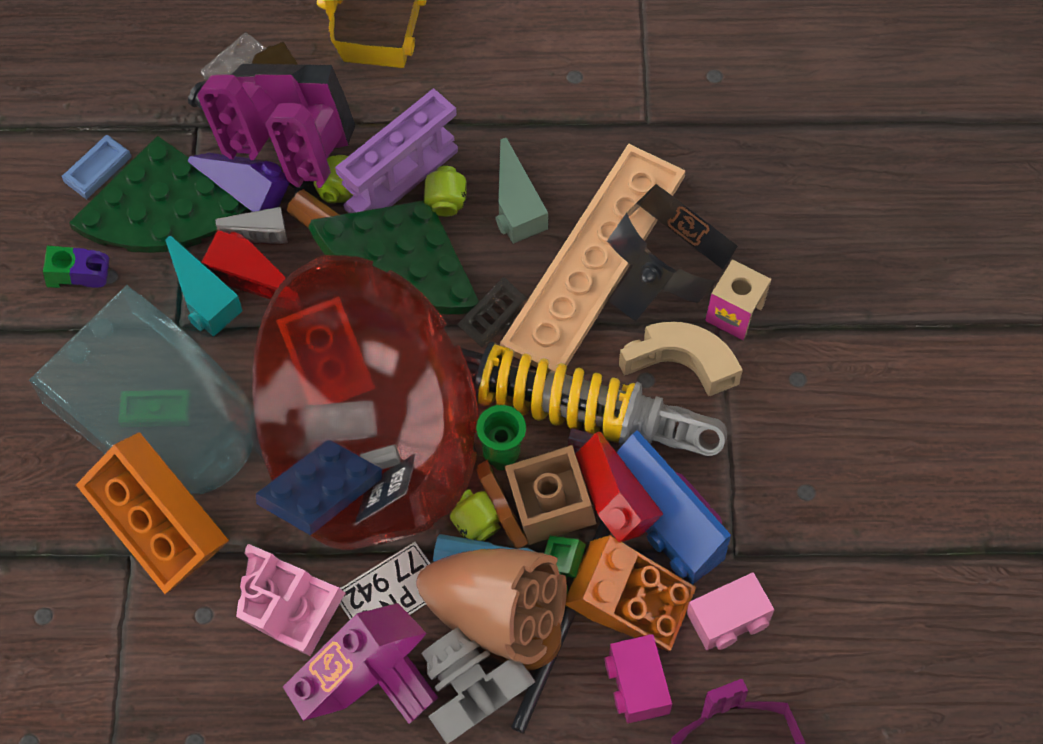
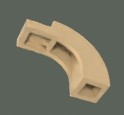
[619,322,743,396]

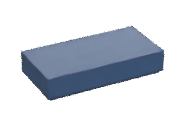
[61,135,132,200]

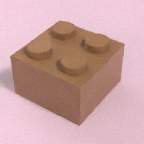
[505,445,597,545]

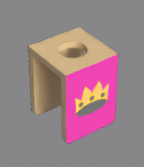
[705,259,771,340]

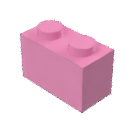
[687,572,774,650]

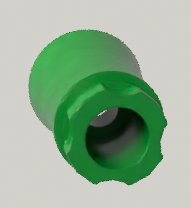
[476,405,526,470]

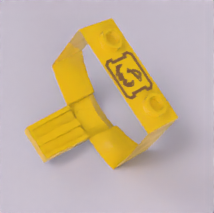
[317,0,427,68]

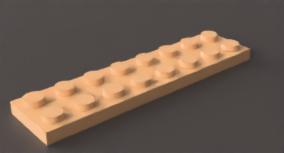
[500,144,685,374]

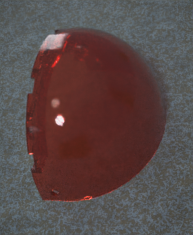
[252,255,479,550]

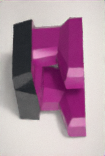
[197,64,356,188]

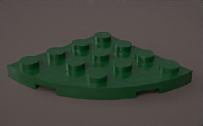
[69,136,252,253]
[308,201,481,315]

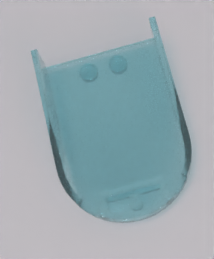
[29,285,254,495]

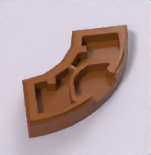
[476,460,528,549]

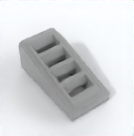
[215,207,288,244]

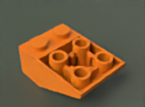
[566,535,696,651]

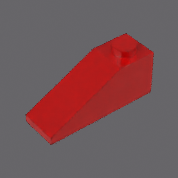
[201,230,300,308]
[575,432,663,543]

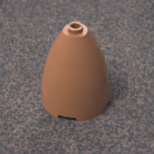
[416,548,567,664]

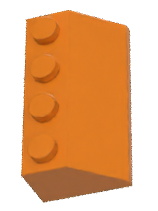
[76,432,229,594]

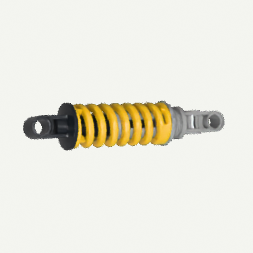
[426,341,727,456]

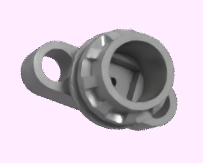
[421,627,535,744]

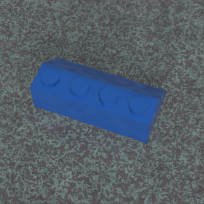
[616,430,731,585]

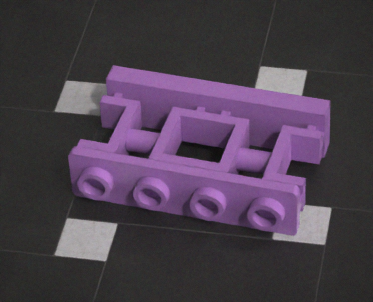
[335,88,458,213]

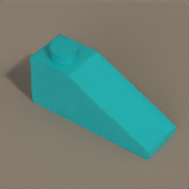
[166,236,243,337]

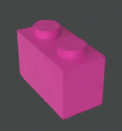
[604,634,672,724]

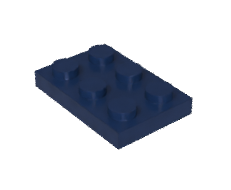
[256,439,382,535]

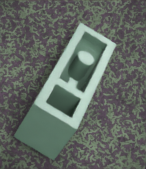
[496,138,548,244]

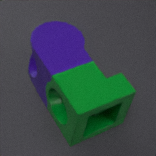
[43,245,110,288]

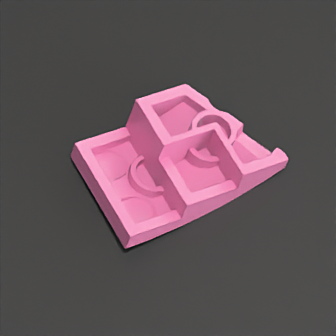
[236,544,345,656]

